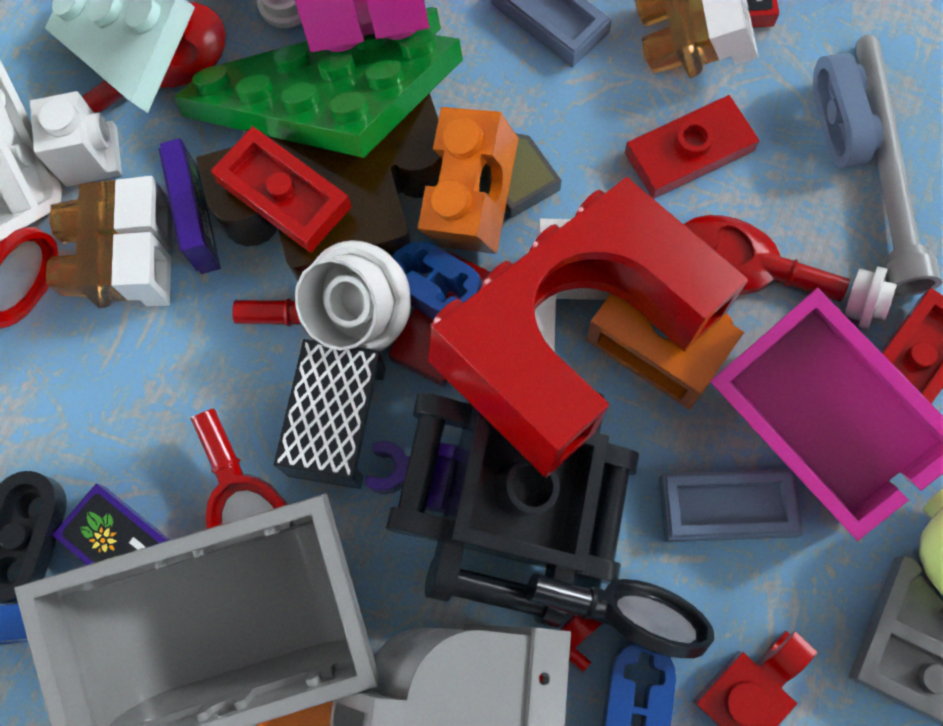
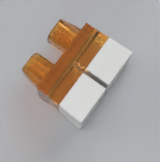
[635,0,759,78]
[46,176,172,308]

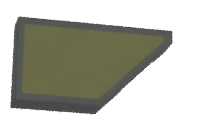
[481,133,562,218]

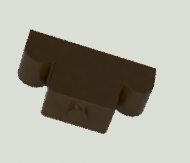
[196,93,443,282]

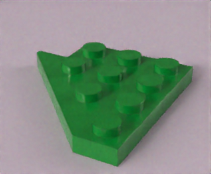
[174,7,463,158]

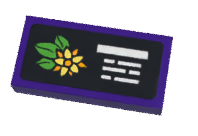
[158,138,221,274]
[52,483,170,565]

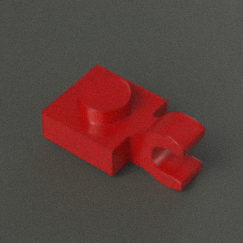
[693,631,817,726]

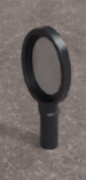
[526,573,714,659]

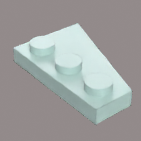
[45,0,195,113]

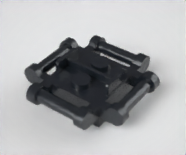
[386,393,639,628]

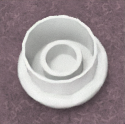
[295,240,411,352]

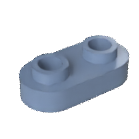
[813,53,883,168]

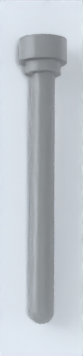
[856,34,942,296]

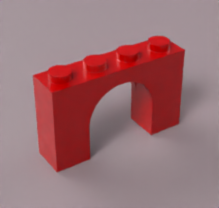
[428,177,749,478]

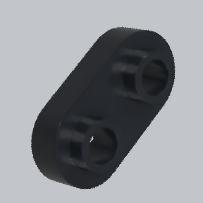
[0,471,67,605]

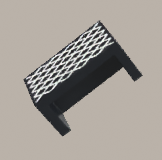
[274,339,386,489]

